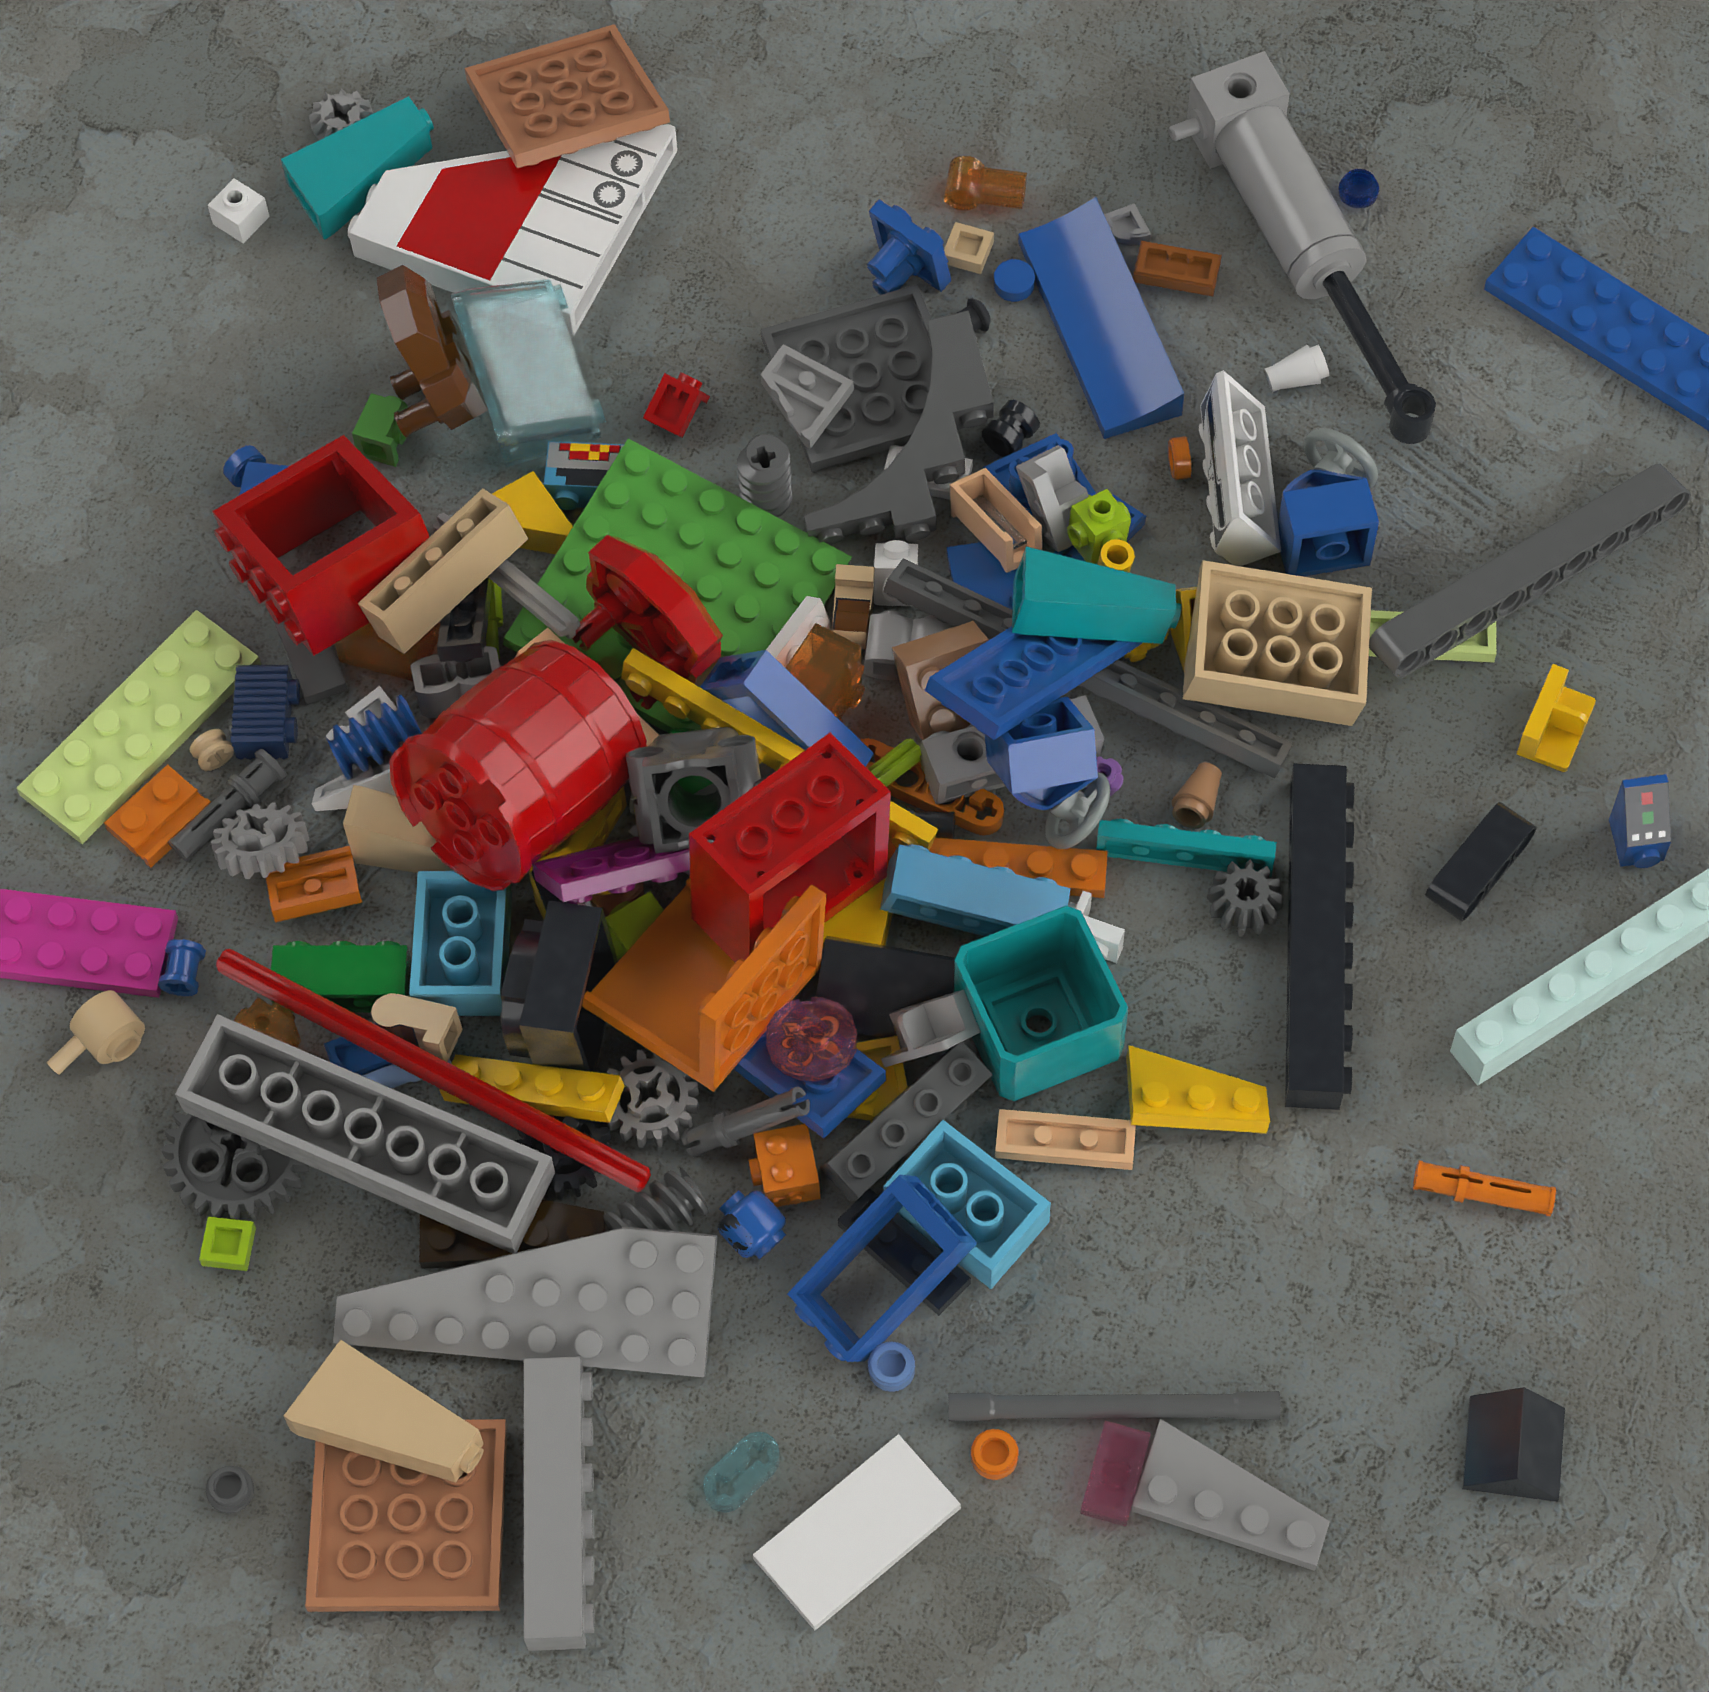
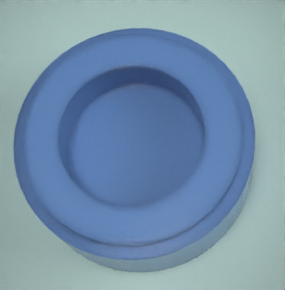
[868,1342,915,1392]

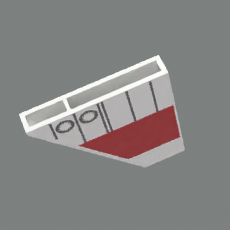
[348,124,677,337]

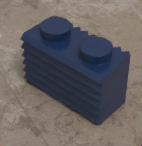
[231,665,300,760]

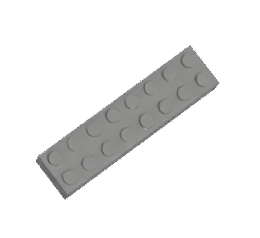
[175,1014,555,1254]

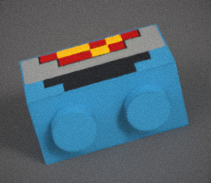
[544,441,624,510]

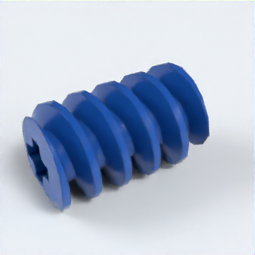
[325,694,422,780]

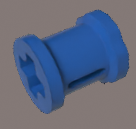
[158,939,206,996]

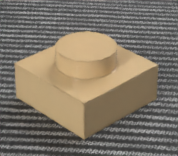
[944,222,994,274]

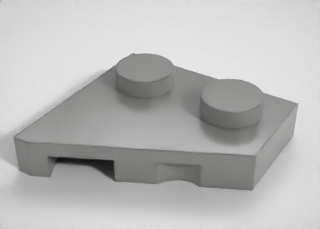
[760,344,854,449]

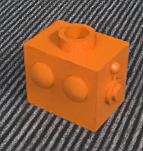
[748,1124,821,1207]

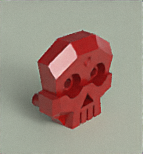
[571,535,723,710]

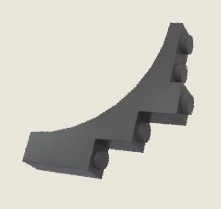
[804,311,994,545]

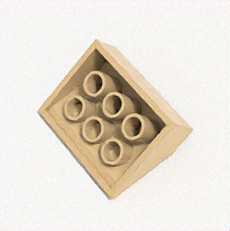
[1183,560,1372,726]

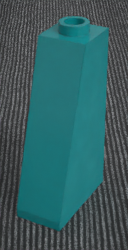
[281,96,434,240]
[1012,546,1181,644]

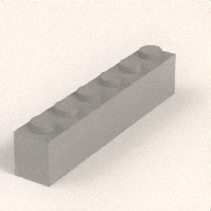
[524,1357,595,1651]

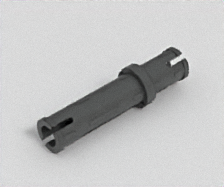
[682,1086,810,1157]

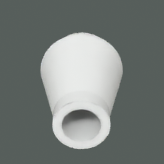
[1264,344,1329,392]

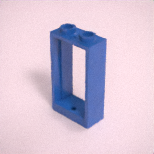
[700,650,874,766]
[787,1175,977,1362]

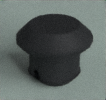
[957,298,991,332]

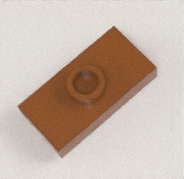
[1133,241,1222,297]

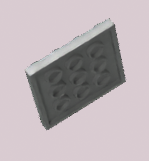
[761,284,965,472]

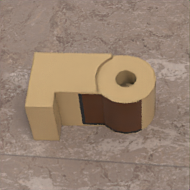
[832,564,875,650]
[371,993,463,1062]

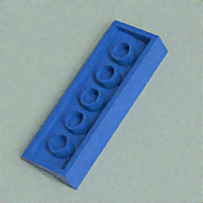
[1018,197,1184,439]

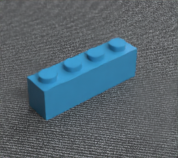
[880,844,1071,936]

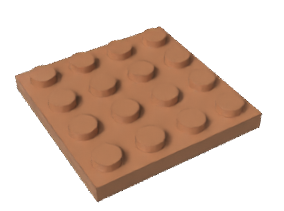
[464,24,670,168]
[305,1419,507,1612]

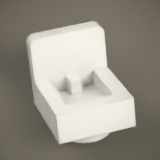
[874,540,918,606]
[1068,891,1125,963]

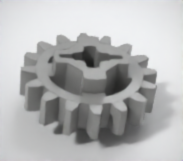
[211,803,310,879]
[607,1050,699,1148]

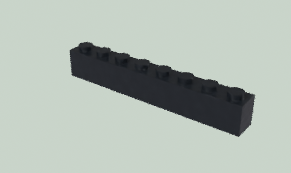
[1285,763,1355,1110]

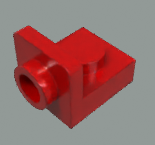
[643,372,710,438]

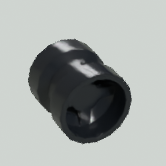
[982,399,1040,457]

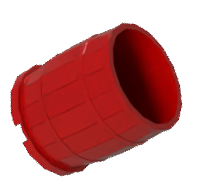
[389,640,647,891]

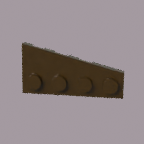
[419,1199,605,1269]

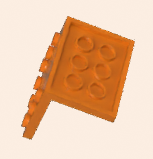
[582,877,826,1092]

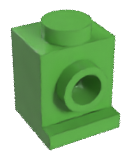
[352,393,408,467]

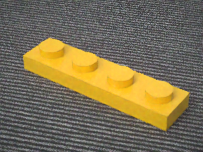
[439,1054,625,1123]

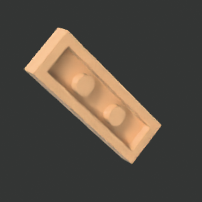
[995,1109,1136,1170]

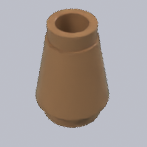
[1172,762,1222,829]

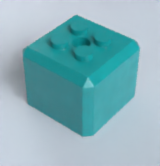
[954,905,1128,1101]

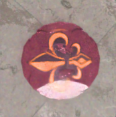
[766,997,857,1081]

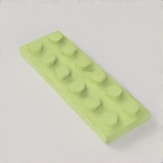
[17,610,261,844]

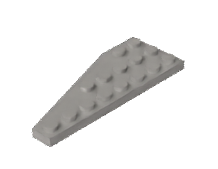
[333,1227,717,1377]

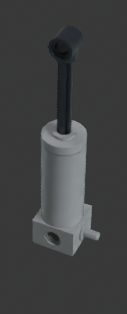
[1169,51,1436,444]

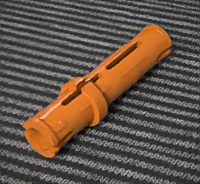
[1413,1160,1556,1217]

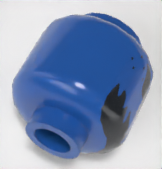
[718,1190,786,1260]

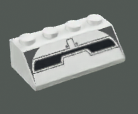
[1199,370,1281,566]

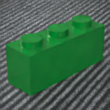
[271,941,412,1013]

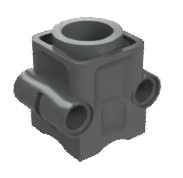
[626,727,761,853]

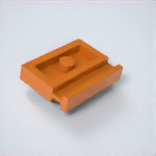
[104,764,211,868]
[266,846,362,923]

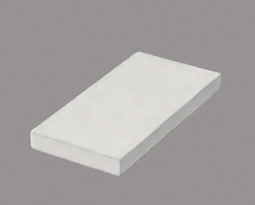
[753,1434,961,1631]

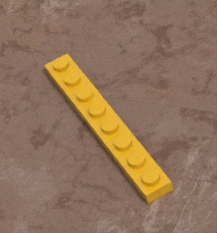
[621,648,938,850]

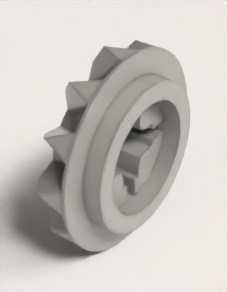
[309,88,373,140]

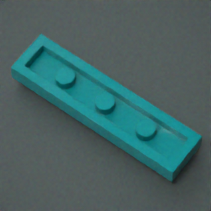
[1096,818,1277,877]

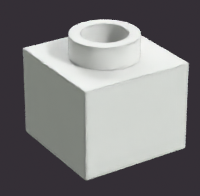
[207,178,270,244]

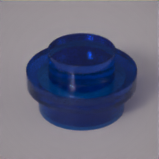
[1338,169,1379,208]

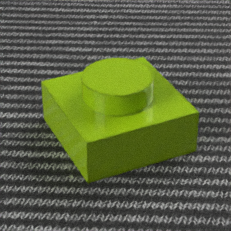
[199,1217,256,1271]

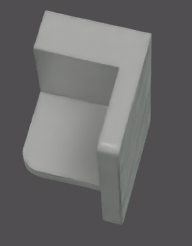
[1016,445,1088,552]
[881,990,980,1067]

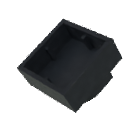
[500,901,618,1072]

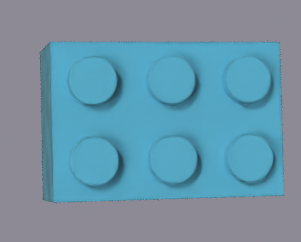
[409,871,512,1016]
[883,1120,1051,1289]

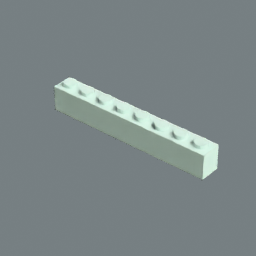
[1450,868,1709,1086]

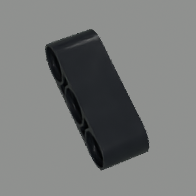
[1425,802,1537,922]

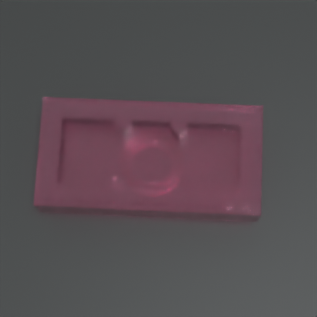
[1080,1421,1151,1527]

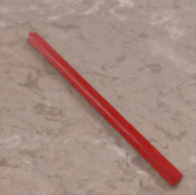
[216,949,651,1192]

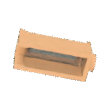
[950,468,1042,573]

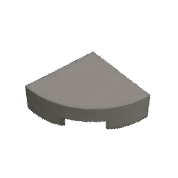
[1104,203,1151,245]

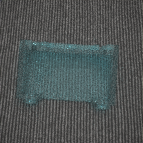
[450,278,606,468]

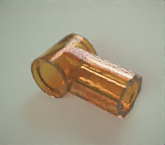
[943,156,1027,211]

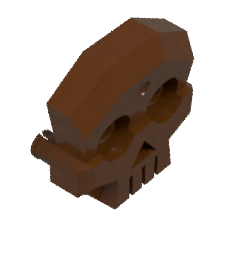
[377,265,489,437]

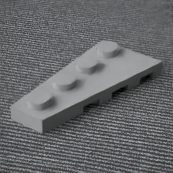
[1132,1419,1330,1571]

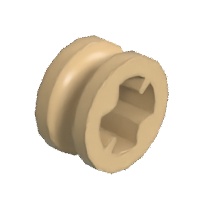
[190,729,234,771]

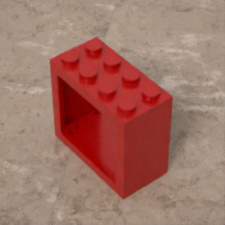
[212,435,430,656]
[689,732,891,963]

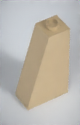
[343,785,454,873]
[284,1340,484,1482]

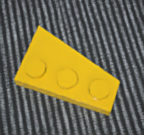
[1126,1045,1270,1133]

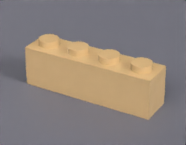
[358,488,528,654]

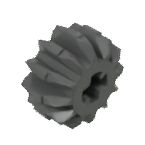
[1207,859,1284,938]

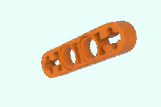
[860,738,1004,836]

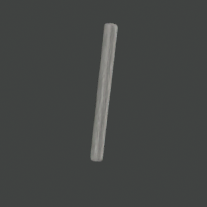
[433,513,580,639]

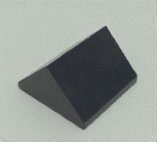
[1462,1387,1565,1502]

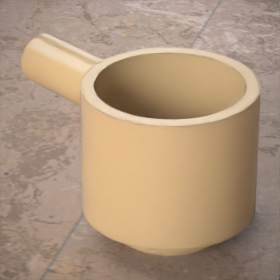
[47,990,145,1075]

